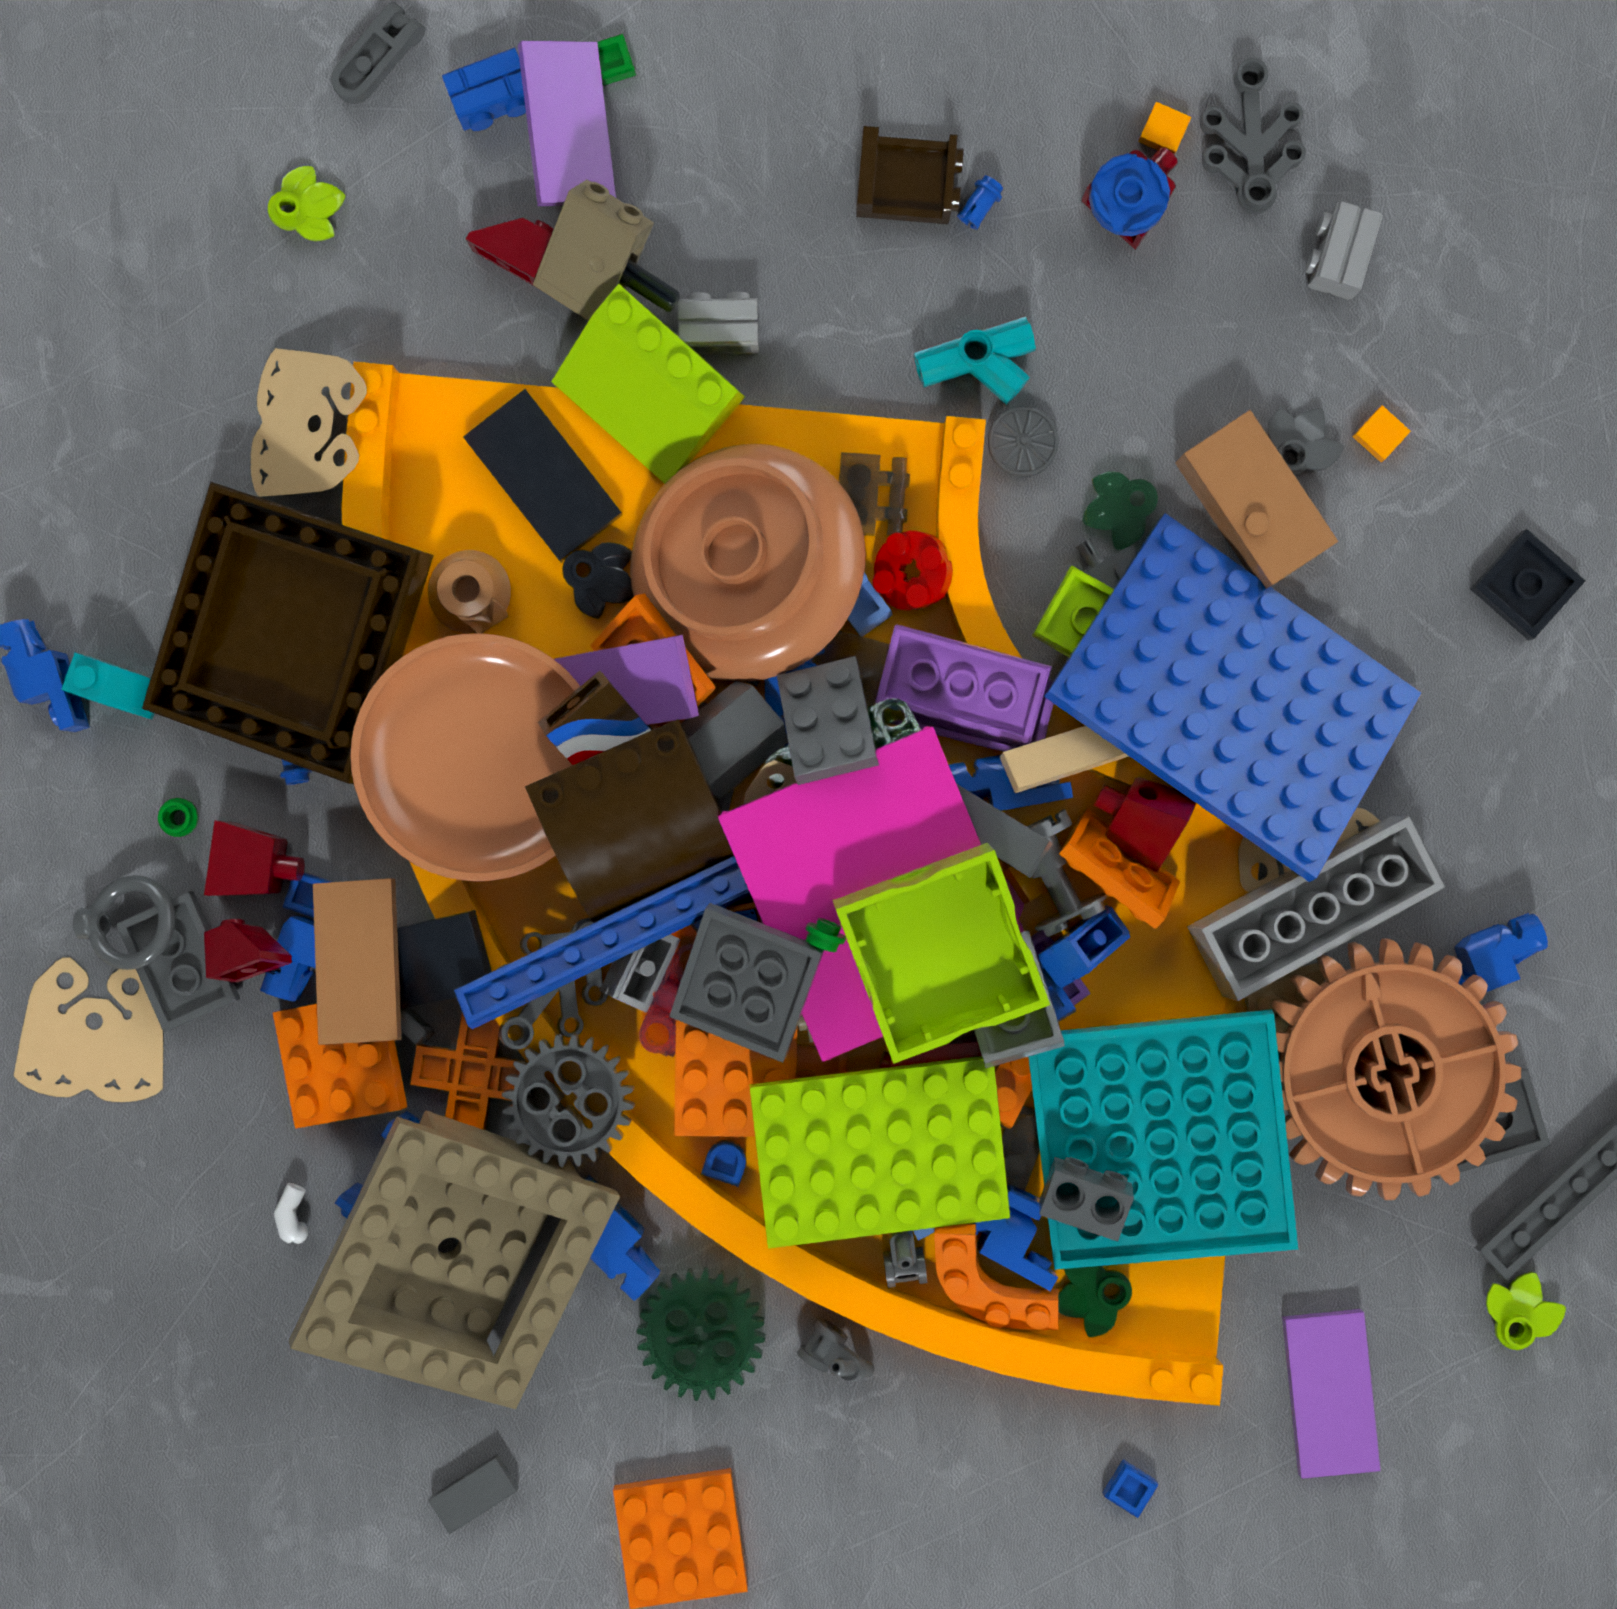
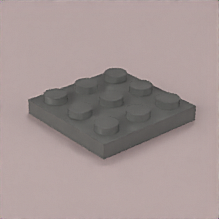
[669,903,824,1063]

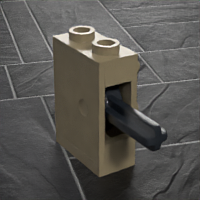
[533,180,680,321]

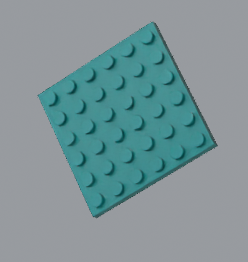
[1028,1009,1299,1270]

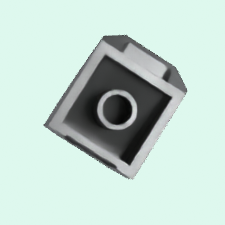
[683,681,788,799]

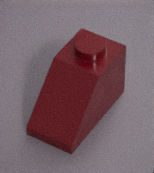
[465,217,554,288]
[204,919,292,983]

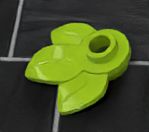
[267,166,345,241]
[1486,1272,1566,1350]

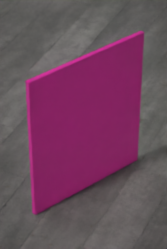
[718,726,981,1062]

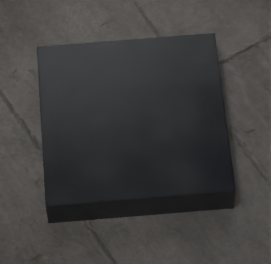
[1470,529,1586,641]

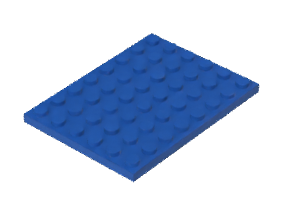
[1044,513,1421,882]

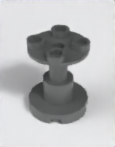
[1027,809,1109,937]

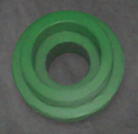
[158,798,199,837]
[805,918,846,952]

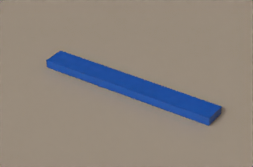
[454,856,751,1029]

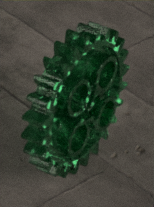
[636,1267,766,1401]

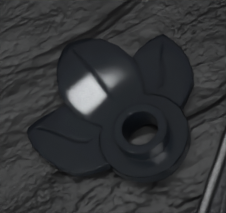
[562,542,634,619]

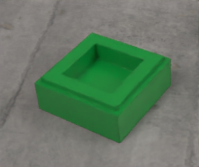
[597,34,636,86]

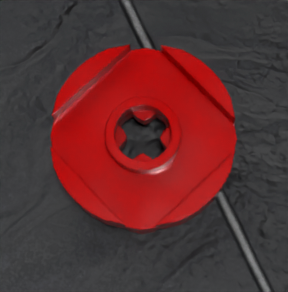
[872,530,953,611]

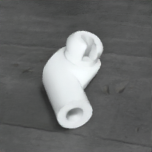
[274,1183,309,1244]

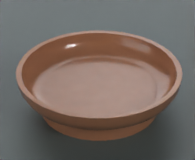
[630,444,865,682]
[351,633,580,881]

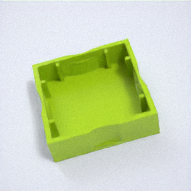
[832,843,1050,1064]

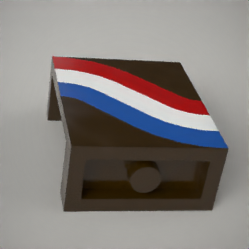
[538,670,652,765]

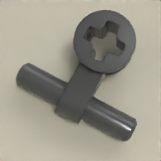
[883,1231,928,1288]
[797,1318,875,1381]

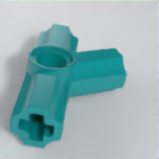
[913,317,1036,405]

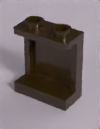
[856,126,964,225]

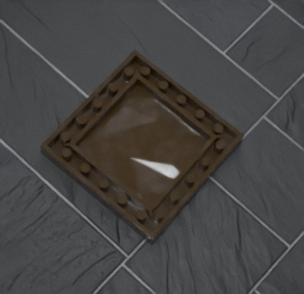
[142,481,434,784]

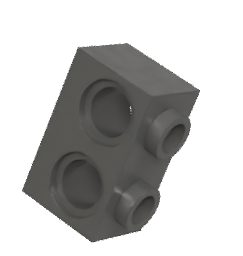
[1039,1157,1134,1242]

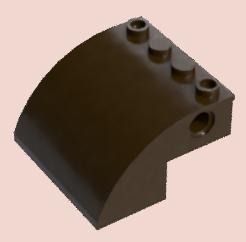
[525,719,734,923]

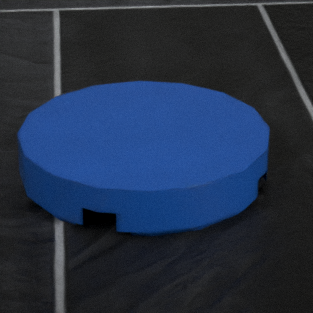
[1089,153,1170,237]

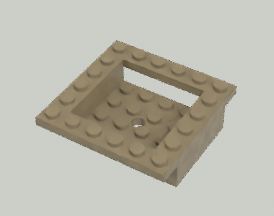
[288,1110,620,1409]

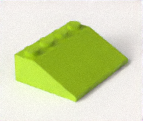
[551,284,746,484]

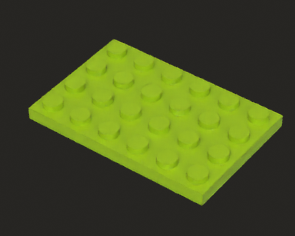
[749,1056,1010,1249]

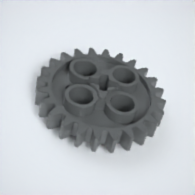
[502,1033,635,1167]

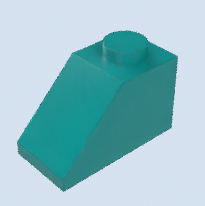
[61,652,155,720]

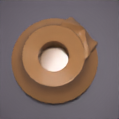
[428,550,511,634]

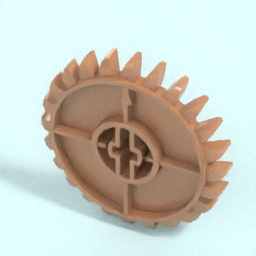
[1270,938,1521,1200]

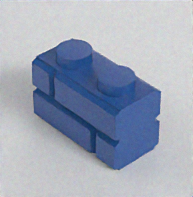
[442,47,526,131]
[1038,904,1130,988]

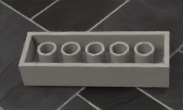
[1187,816,1445,1001]

